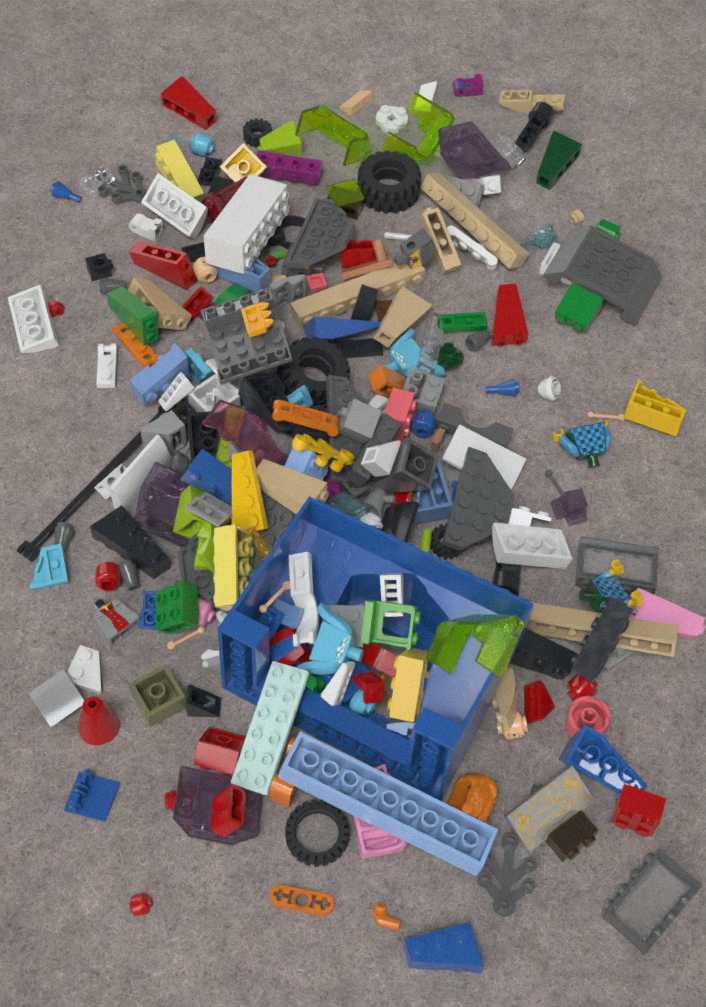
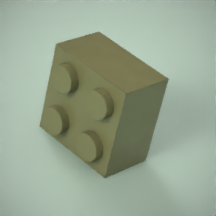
[129,664,186,727]

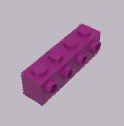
[256,150,323,186]

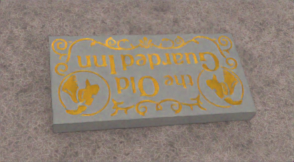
[504,765,595,852]

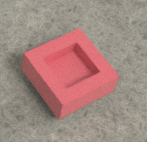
[306,273,327,294]

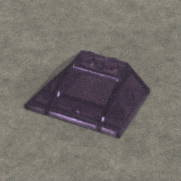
[438,121,511,179]
[134,461,190,548]
[172,765,263,846]

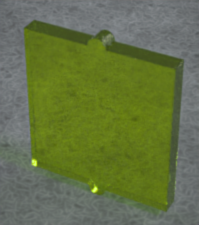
[326,178,364,207]

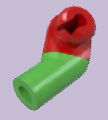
[266,249,287,267]

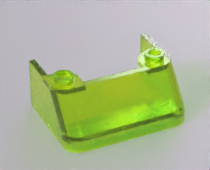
[381,92,455,162]
[295,105,373,166]
[425,614,524,678]

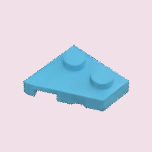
[185,348,211,385]
[30,544,69,591]

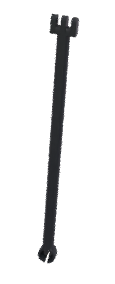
[17,405,173,562]

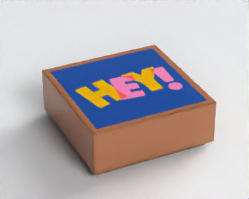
[430,428,445,454]

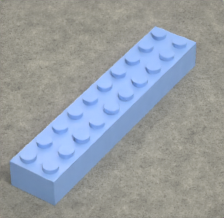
[277,732,498,876]

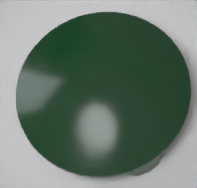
[428,343,464,369]

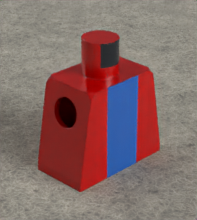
[269,627,310,667]

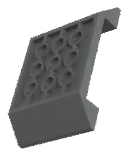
[543,226,662,326]
[201,287,293,385]

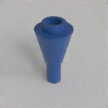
[50,181,82,203]
[485,378,519,396]

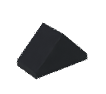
[185,684,221,717]

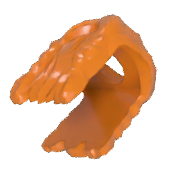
[447,772,497,823]

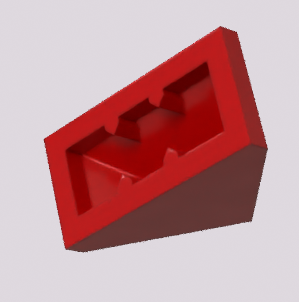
[524,680,555,724]

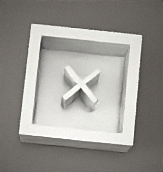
[188,374,241,412]

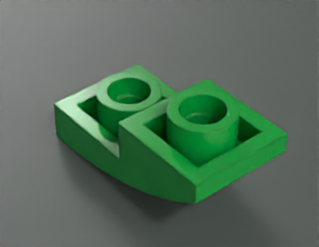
[214,283,250,305]
[305,674,326,694]

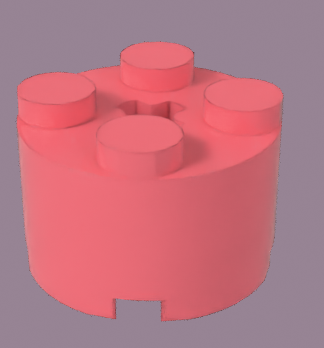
[565,696,610,738]

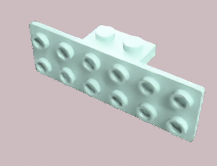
[231,661,309,795]

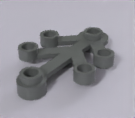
[93,165,147,203]
[478,832,537,917]

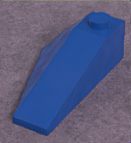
[303,317,381,343]
[558,724,647,794]

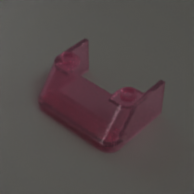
[202,400,290,468]

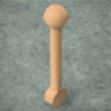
[587,412,625,421]
[259,581,290,613]
[167,626,205,650]

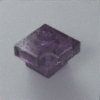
[550,488,588,526]

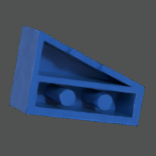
[180,449,232,505]

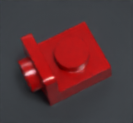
[353,672,385,704]

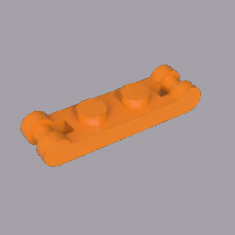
[111,322,159,369]
[273,400,339,436]

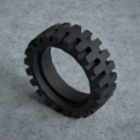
[285,799,350,867]

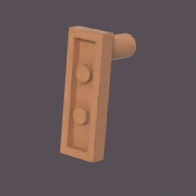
[341,238,393,280]

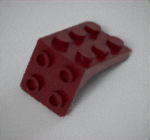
[201,176,247,224]

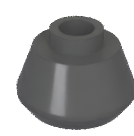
[169,451,191,476]

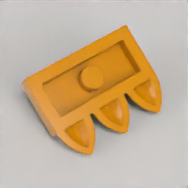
[241,302,274,338]

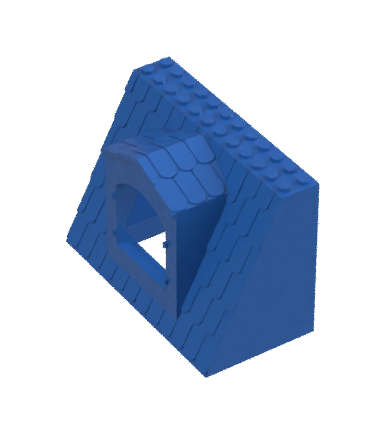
[218,496,534,801]

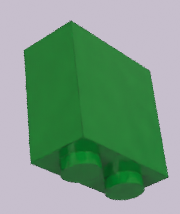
[555,283,604,334]
[155,581,198,634]

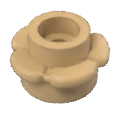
[569,209,585,226]

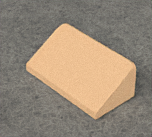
[339,90,373,116]

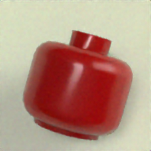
[48,300,65,317]
[129,892,153,916]

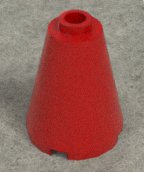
[78,696,120,746]

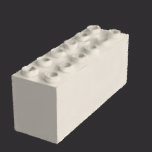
[204,174,290,274]

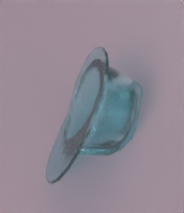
[519,221,558,250]

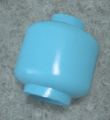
[189,132,215,157]

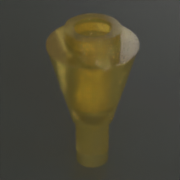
[247,526,274,561]

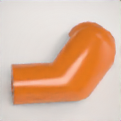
[373,902,401,931]

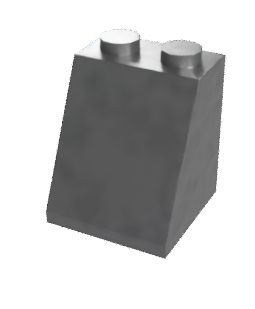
[373,438,439,493]

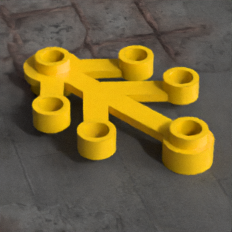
[292,434,355,472]

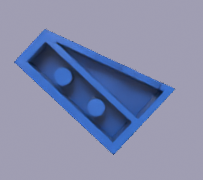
[403,922,483,974]

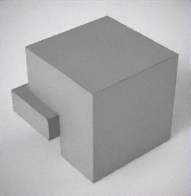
[336,399,381,444]

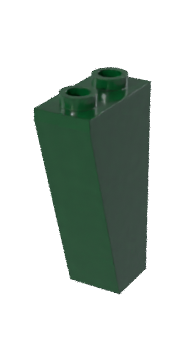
[536,130,582,190]

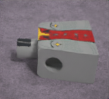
[93,599,141,648]

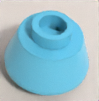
[349,688,376,715]

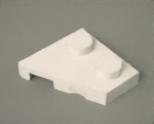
[67,645,102,695]

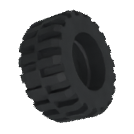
[357,150,421,214]
[277,337,350,408]

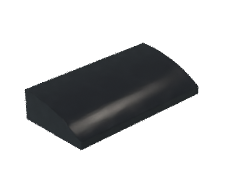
[381,502,420,543]

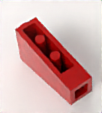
[161,76,216,130]
[129,241,197,291]
[491,283,528,347]

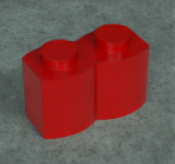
[340,240,376,268]
[211,784,246,837]

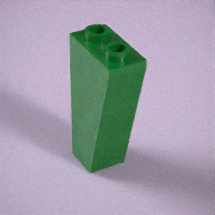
[107,286,159,345]

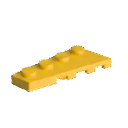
[232,450,268,532]

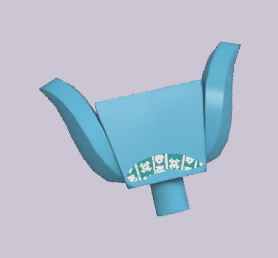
[385,327,446,379]
[296,602,364,675]

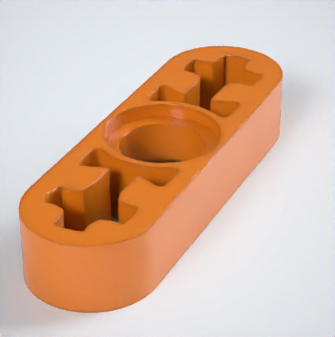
[270,885,334,916]

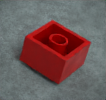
[610,784,667,837]

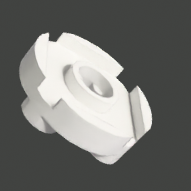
[376,105,408,133]

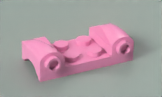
[352,764,407,859]

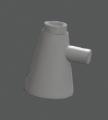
[357,487,396,518]

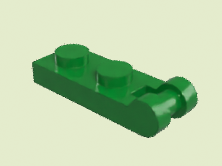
[436,312,488,335]

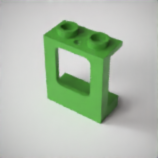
[361,599,421,650]

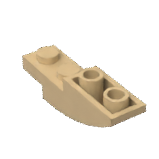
[499,90,565,113]
[492,667,518,732]

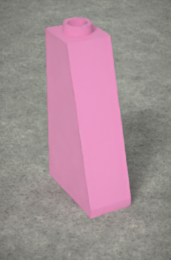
[630,588,706,639]

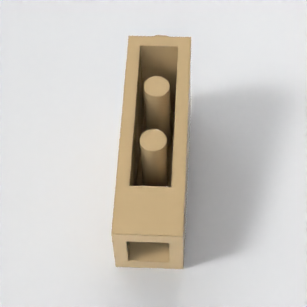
[418,207,461,274]
[128,277,192,331]
[373,286,432,347]
[256,459,329,514]

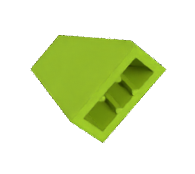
[257,120,302,156]
[173,485,206,539]

